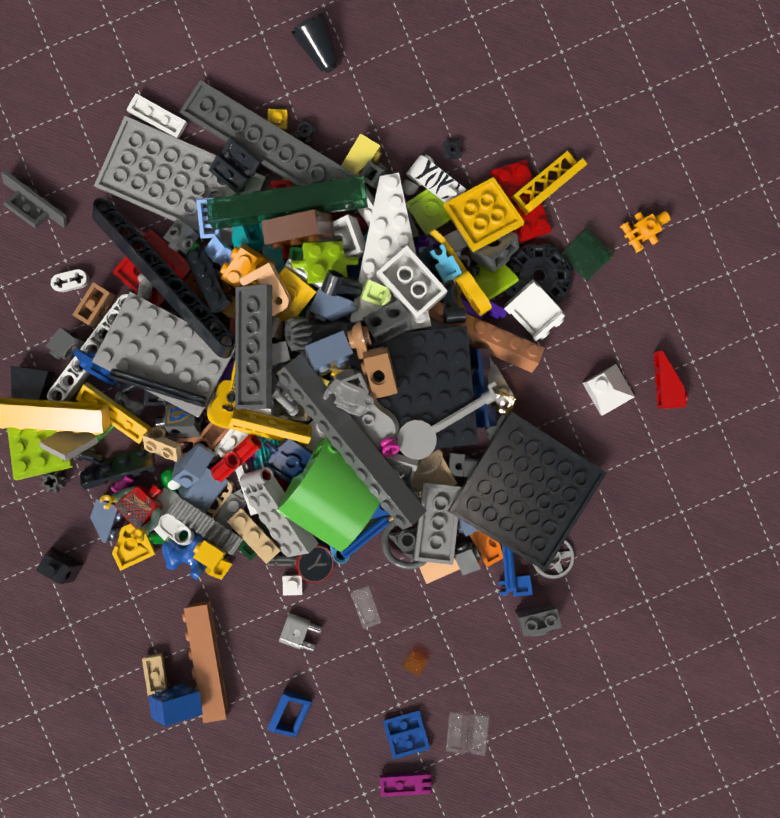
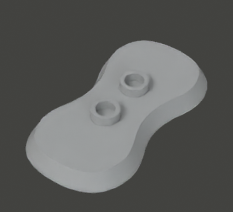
[327,369,400,451]

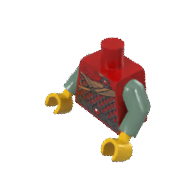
[100,483,163,543]

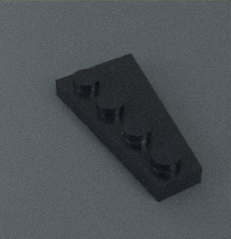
[80,445,156,490]

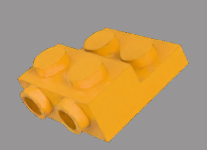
[219,243,276,288]

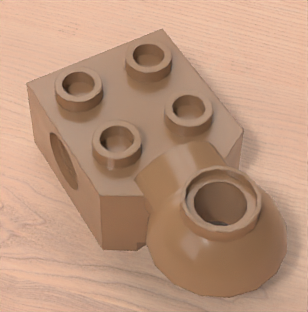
[347,320,399,399]

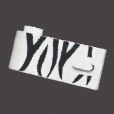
[406,155,466,203]

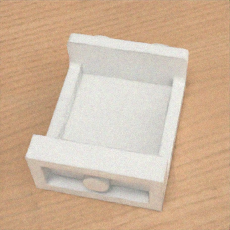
[504,279,565,341]

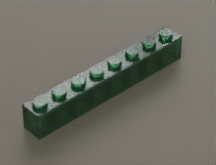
[207,176,368,230]

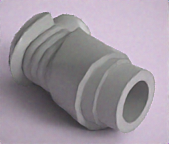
[137,273,153,302]

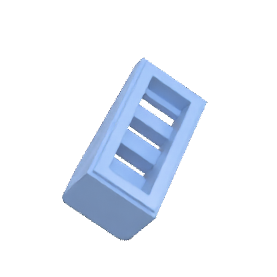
[196,197,220,238]

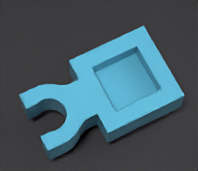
[429,244,462,283]

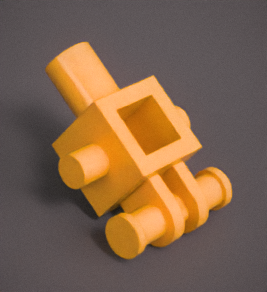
[620,211,671,253]

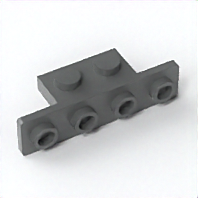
[2,170,67,229]

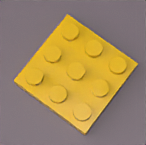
[443,177,524,252]

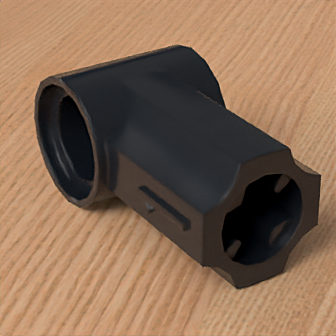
[320,270,363,299]
[443,285,466,324]

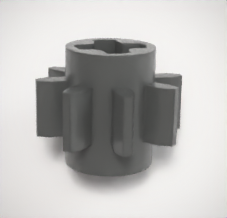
[41,470,67,493]

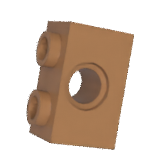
[72,282,117,327]

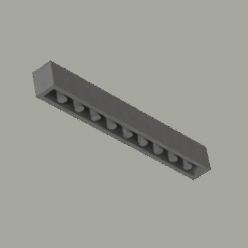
[276,354,427,530]

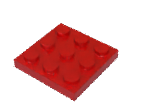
[112,229,191,307]

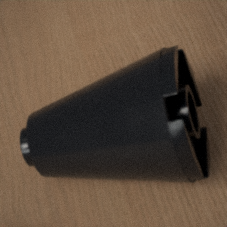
[291,13,338,73]

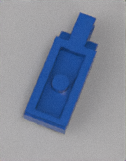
[73,348,117,386]

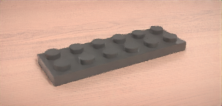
[235,284,272,409]

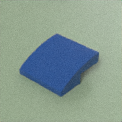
[383,710,430,760]

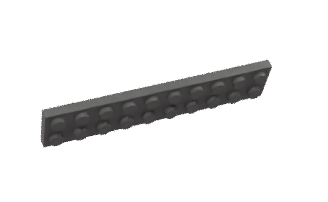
[180,80,361,212]

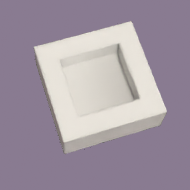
[282,574,303,595]

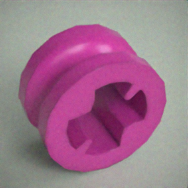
[380,437,400,456]

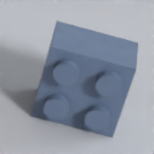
[305,331,353,376]

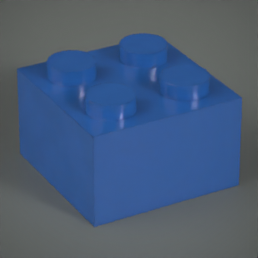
[148,683,203,727]

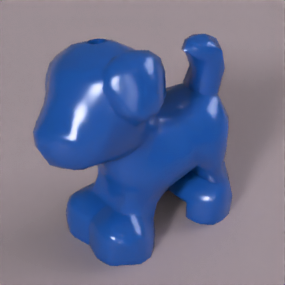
[162,529,221,580]

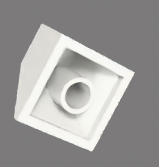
[583,364,635,416]

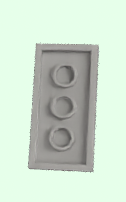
[414,482,462,565]

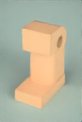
[239,262,292,316]

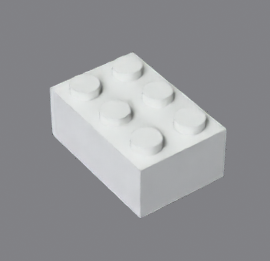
[376,246,447,321]

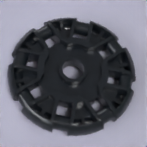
[506,242,573,304]

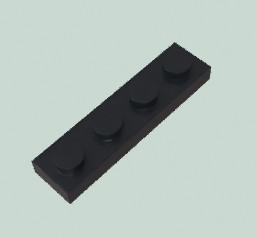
[185,245,231,315]

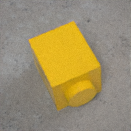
[193,540,226,570]

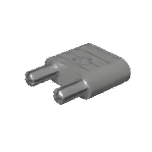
[279,613,322,651]

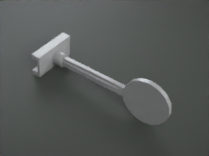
[397,382,505,460]

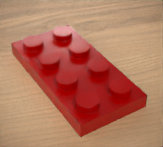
[490,160,552,243]

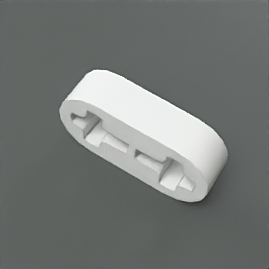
[51,269,90,292]

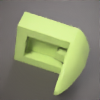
[360,280,391,307]

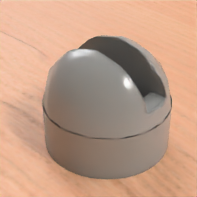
[402,179,419,195]

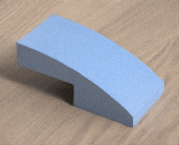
[204,235,233,267]

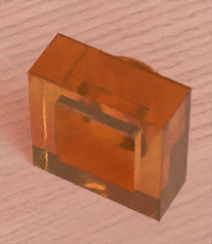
[402,649,429,677]

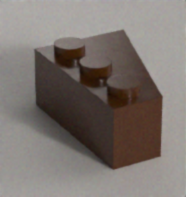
[261,209,335,249]

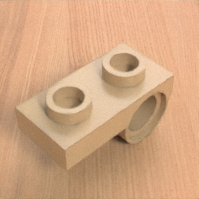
[143,427,182,462]

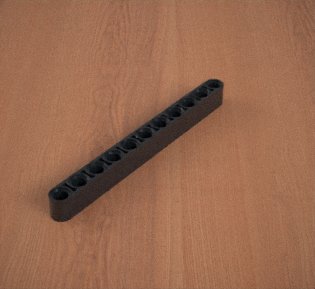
[92,198,235,359]

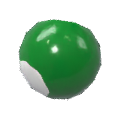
[160,466,182,491]

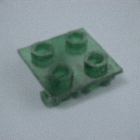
[562,228,614,281]

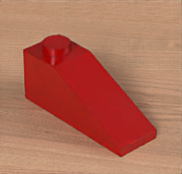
[653,351,688,409]

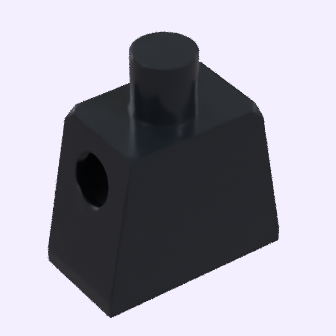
[11,366,55,400]
[36,547,84,584]

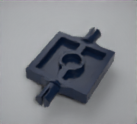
[263,438,313,484]

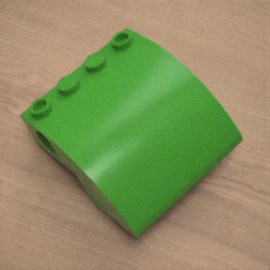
[276,437,380,552]

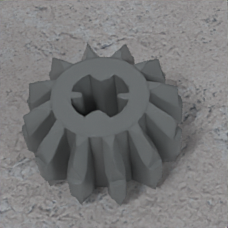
[284,316,313,351]

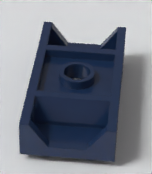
[469,349,498,428]

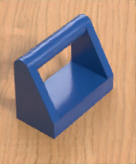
[267,688,312,737]

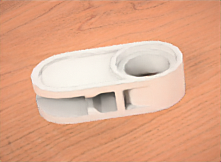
[158,514,194,545]

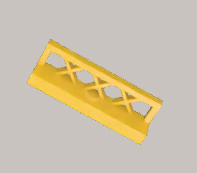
[512,151,587,215]
[76,382,151,444]
[228,406,312,446]

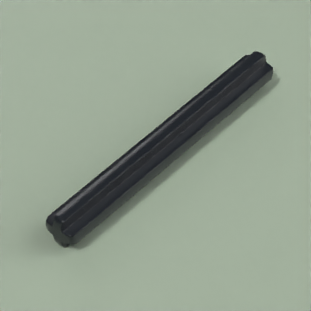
[110,368,208,407]

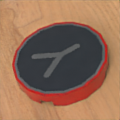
[296,545,334,583]

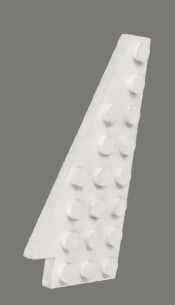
[350,173,431,332]

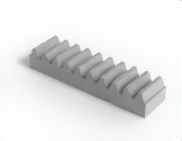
[167,495,243,555]

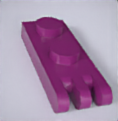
[380,772,432,797]

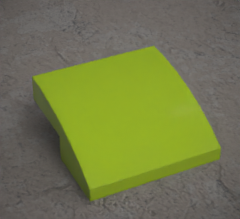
[472,264,519,300]

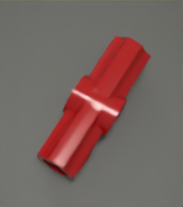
[210,434,262,483]

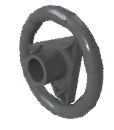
[381,519,427,570]

